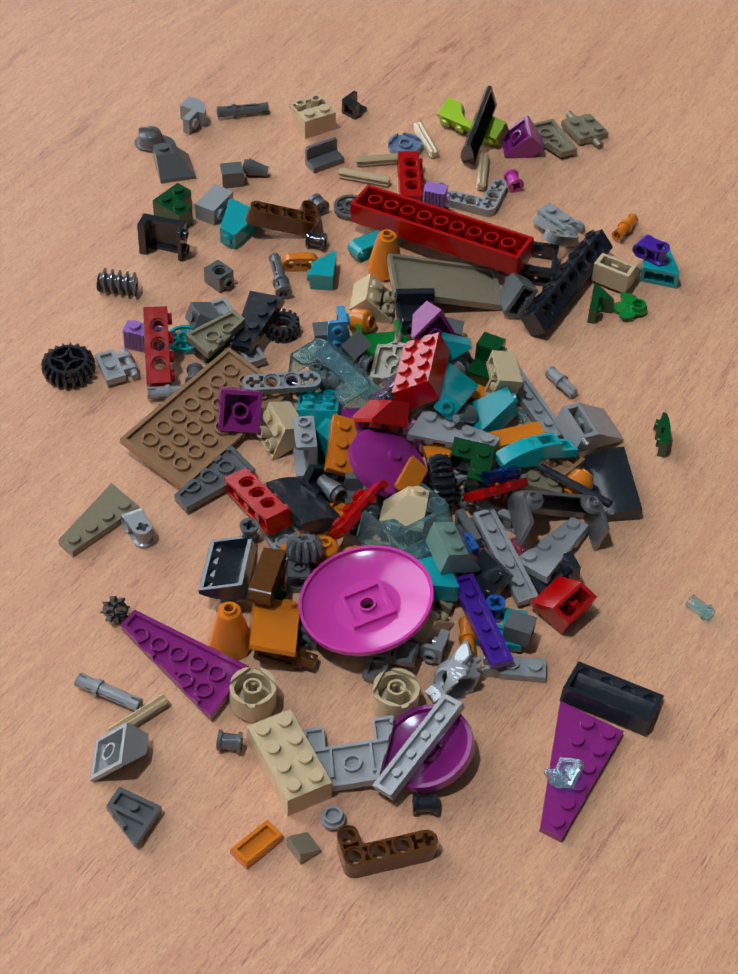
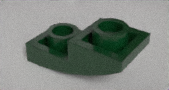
[653,412,671,458]

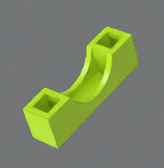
[437,97,509,147]

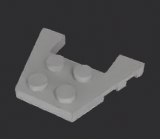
[303,715,395,792]

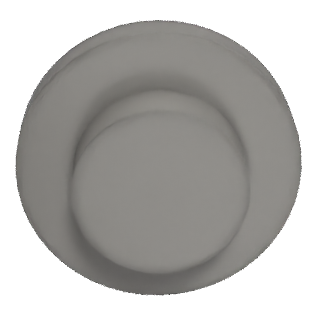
[321,806,345,830]

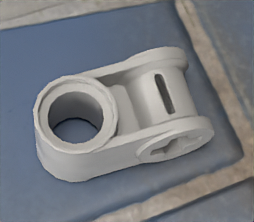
[120,508,154,549]

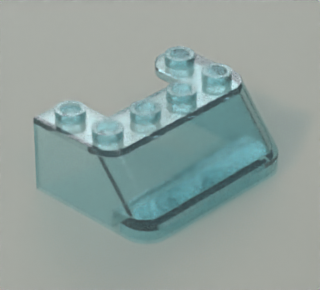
[288,338,382,416]

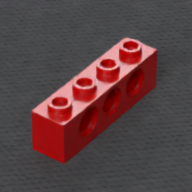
[397,151,424,202]
[143,306,175,387]
[224,467,292,536]

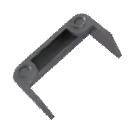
[507,490,610,551]

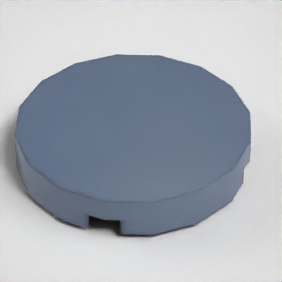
[388,132,423,154]

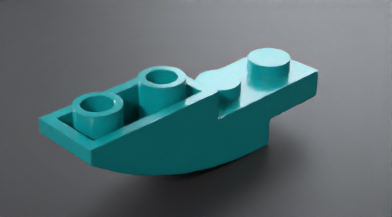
[493,433,578,469]

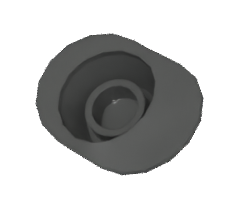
[134,126,176,152]

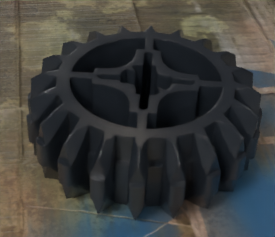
[41,342,96,389]
[426,454,455,511]

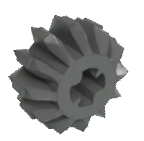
[285,533,323,564]

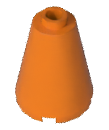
[367,229,401,283]
[208,602,252,661]

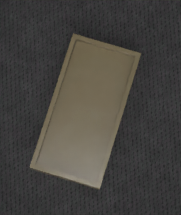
[386,253,502,311]

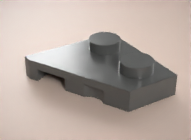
[106,787,162,848]

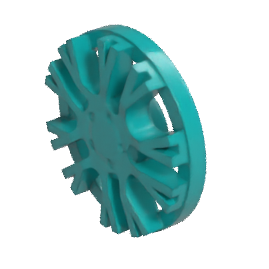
[169,325,197,354]

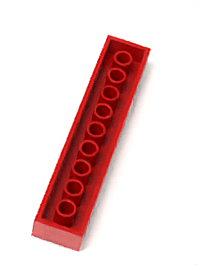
[350,184,534,275]

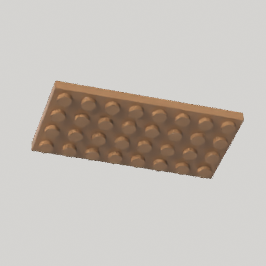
[120,347,289,489]

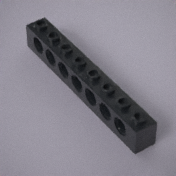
[520,229,613,337]

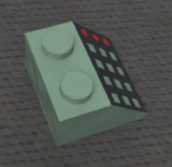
[425,522,481,573]

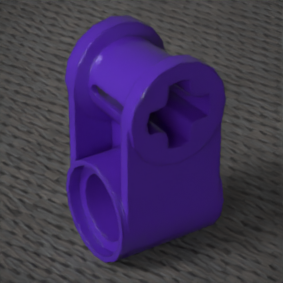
[632,235,670,266]

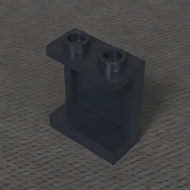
[137,213,190,261]
[394,288,435,335]

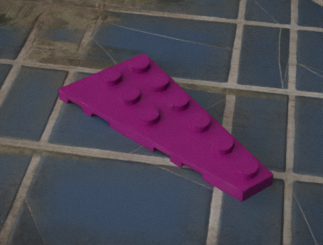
[121,609,249,720]
[539,701,623,842]

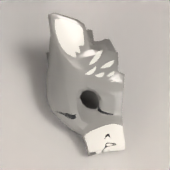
[425,640,482,704]

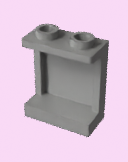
[293,416,317,478]

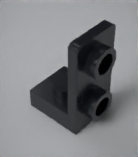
[530,552,581,595]

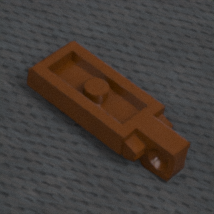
[253,645,318,670]

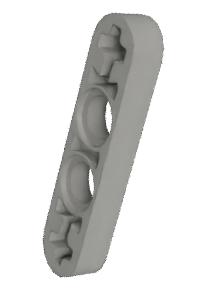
[242,371,321,394]

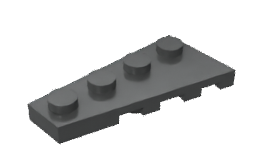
[174,444,255,513]

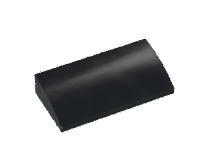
[461,85,497,164]
[583,446,642,522]
[266,477,340,535]
[198,535,257,600]
[559,661,664,736]

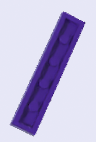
[455,573,513,670]

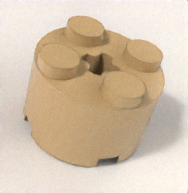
[229,667,277,724]
[372,668,420,720]

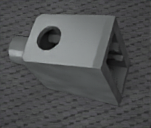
[499,273,538,319]

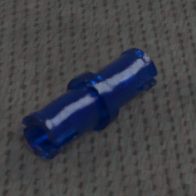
[481,466,521,485]

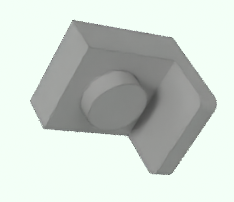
[419,628,450,665]

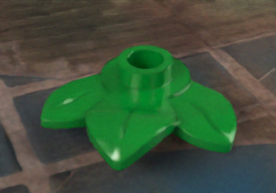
[613,292,647,319]

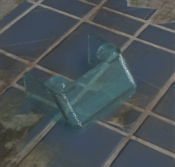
[356,483,453,560]

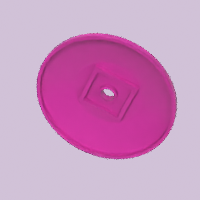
[298,545,434,656]

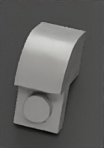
[180,96,207,135]

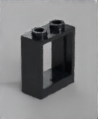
[519,241,559,286]

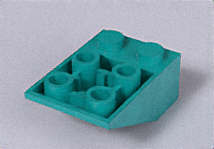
[296,389,340,429]

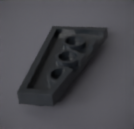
[232,291,285,354]

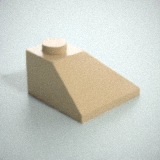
[378,486,429,532]

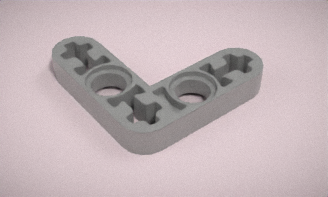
[447,178,507,217]
[533,213,579,246]

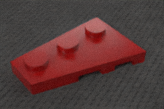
[463,477,529,504]
[329,479,389,540]

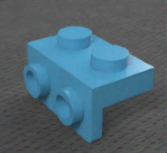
[327,306,350,351]

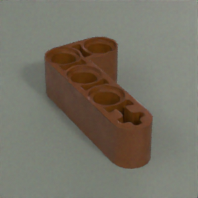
[245,200,319,237]
[248,547,286,605]
[337,825,438,878]

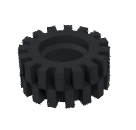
[265,308,300,344]

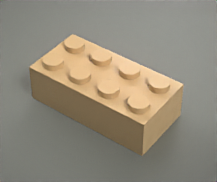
[247,709,332,816]

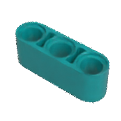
[347,230,402,263]

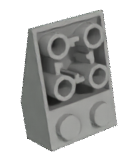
[554,403,624,452]

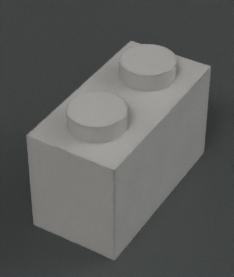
[195,184,233,225]

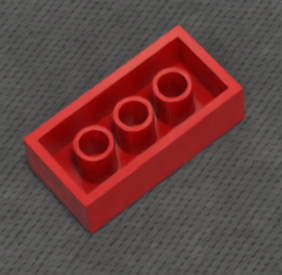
[392,332,450,409]

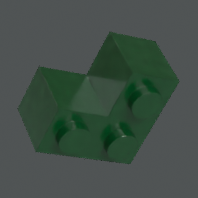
[152,183,193,229]
[466,331,507,387]
[449,436,495,491]

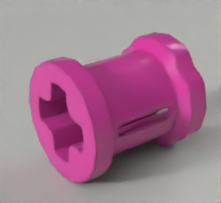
[503,169,524,193]

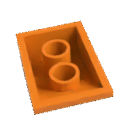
[249,599,299,657]

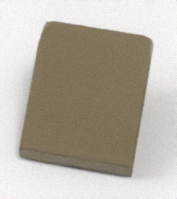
[287,832,321,864]

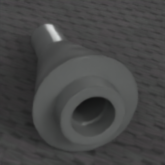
[452,405,478,425]

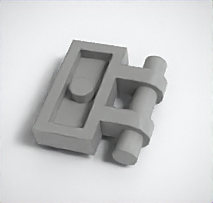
[95,348,140,386]

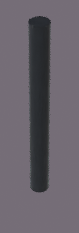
[538,463,613,508]

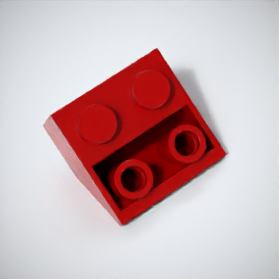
[350,400,410,431]
[530,576,597,635]

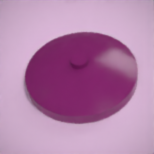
[348,428,427,498]
[384,704,475,792]

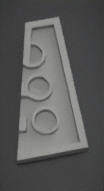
[407,409,500,449]
[519,517,589,584]

